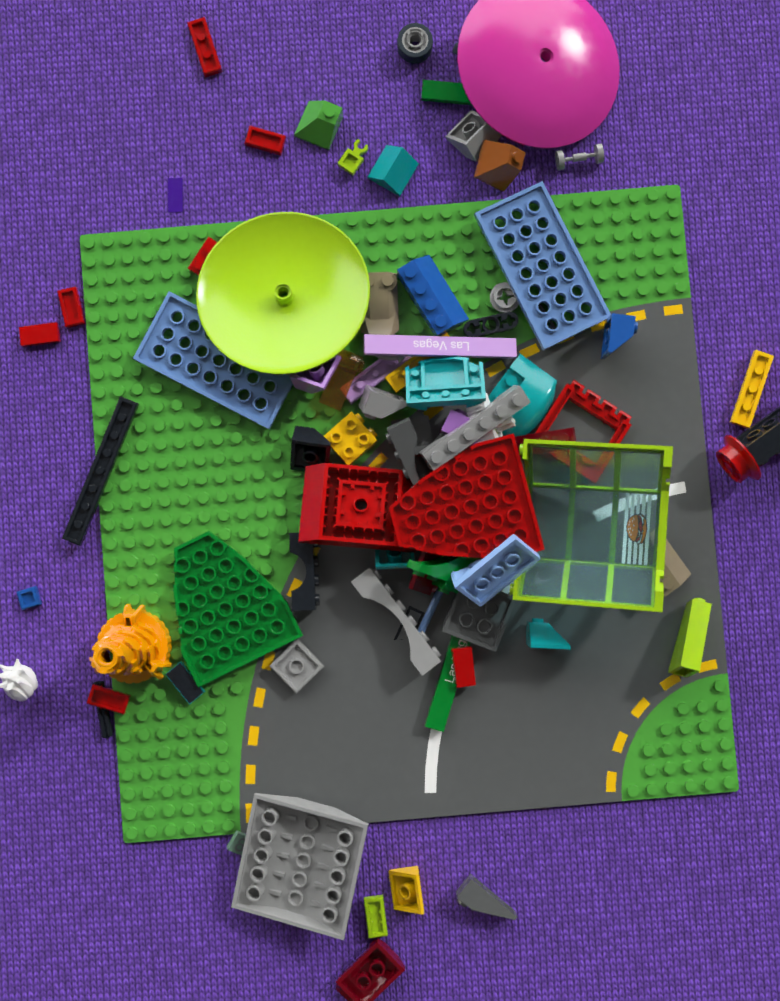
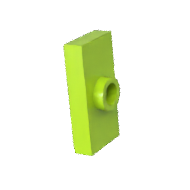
[364,895,388,938]

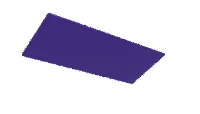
[168,178,183,212]

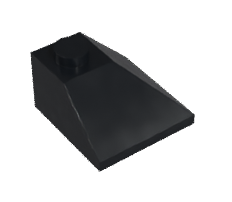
[290,426,331,471]

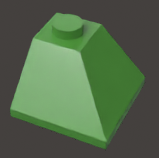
[294,100,343,150]

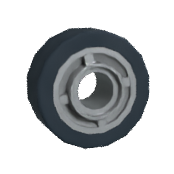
[397,23,433,64]

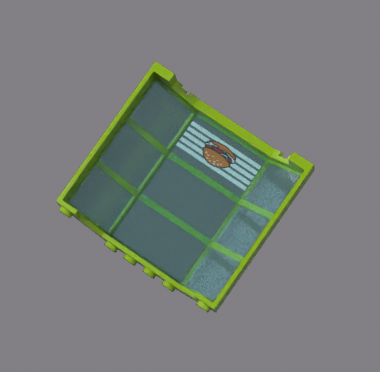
[510,439,673,612]

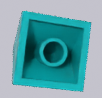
[367,145,419,196]
[375,549,415,570]

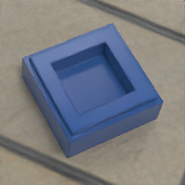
[16,586,42,610]

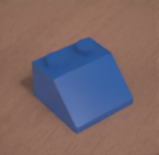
[601,313,638,359]

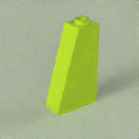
[668,598,712,678]

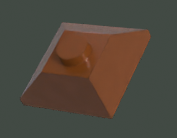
[474,140,526,192]

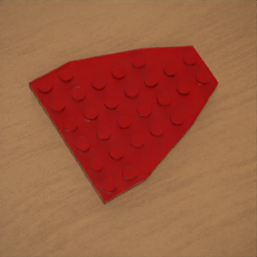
[389,434,545,558]

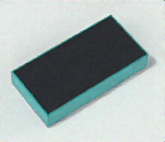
[165,661,206,704]

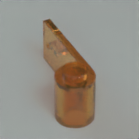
[319,349,365,411]

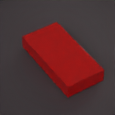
[244,126,286,156]
[57,286,86,328]
[19,322,61,347]
[451,646,476,688]
[86,684,131,714]

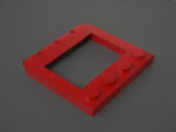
[534,380,632,483]

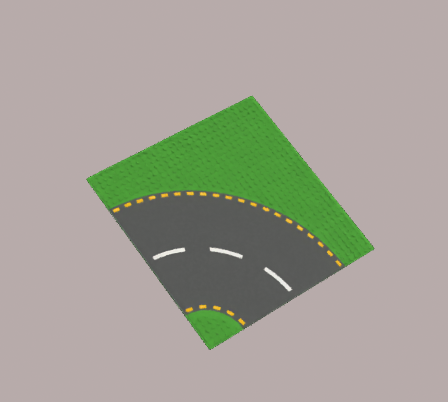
[80,185,739,843]

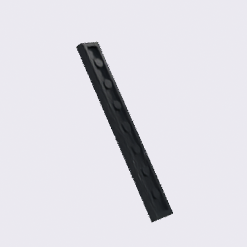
[62,396,139,546]

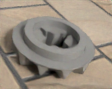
[490,282,519,313]

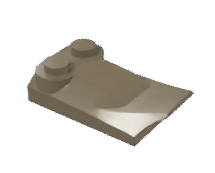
[361,272,399,335]

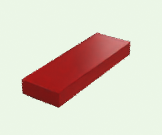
[187,17,223,78]

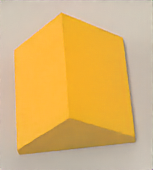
[389,866,424,915]

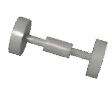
[555,144,604,171]

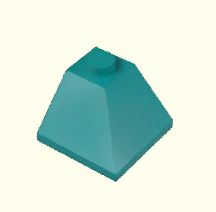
[526,618,571,650]

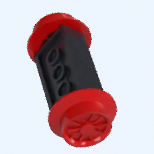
[716,406,780,483]

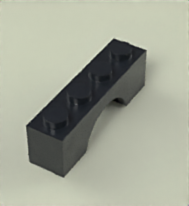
[289,532,320,611]

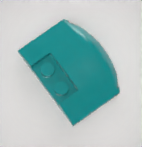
[488,354,557,437]
[405,356,486,411]

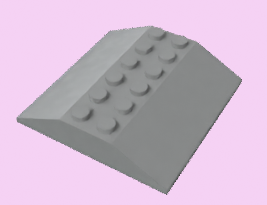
[231,793,369,940]

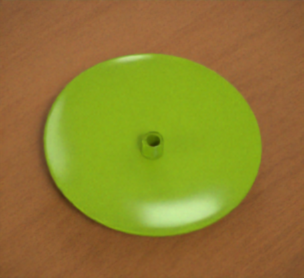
[196,212,370,374]

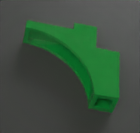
[406,556,483,595]

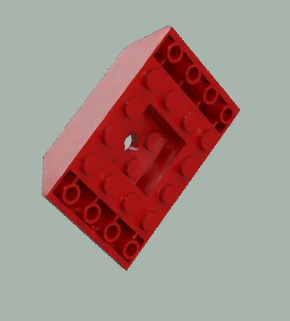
[298,463,421,553]

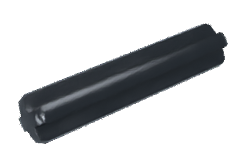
[93,681,113,738]

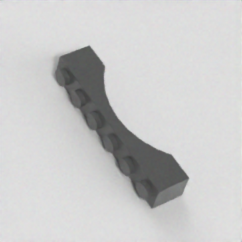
[385,417,421,488]

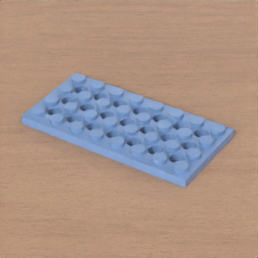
[474,181,611,351]
[133,291,293,430]

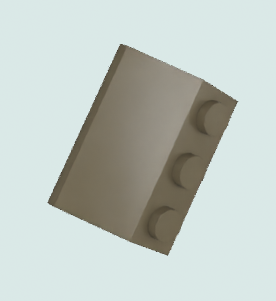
[626,528,691,597]

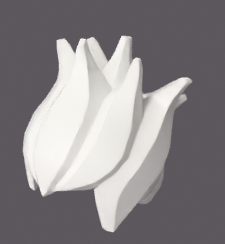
[0,659,38,702]

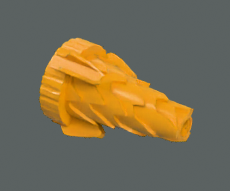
[89,604,172,684]

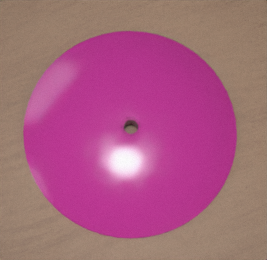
[457,0,619,148]

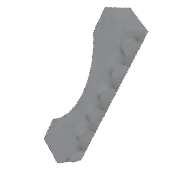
[418,385,531,471]
[351,568,441,676]

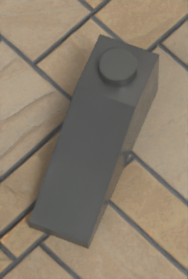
[456,873,517,920]

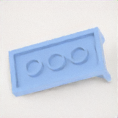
[451,534,541,607]

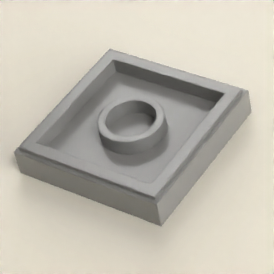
[270,639,324,694]

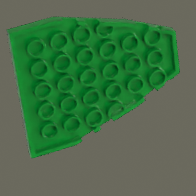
[173,531,303,687]

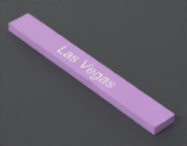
[363,334,517,359]

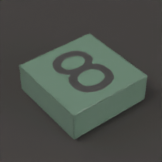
[226,830,246,856]

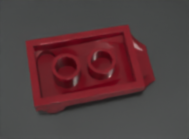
[336,939,405,1001]

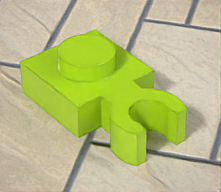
[337,139,368,176]

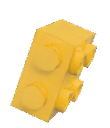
[324,411,378,465]

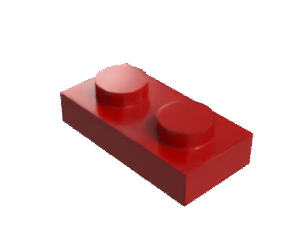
[188,237,217,276]

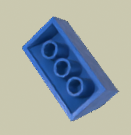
[397,255,469,336]

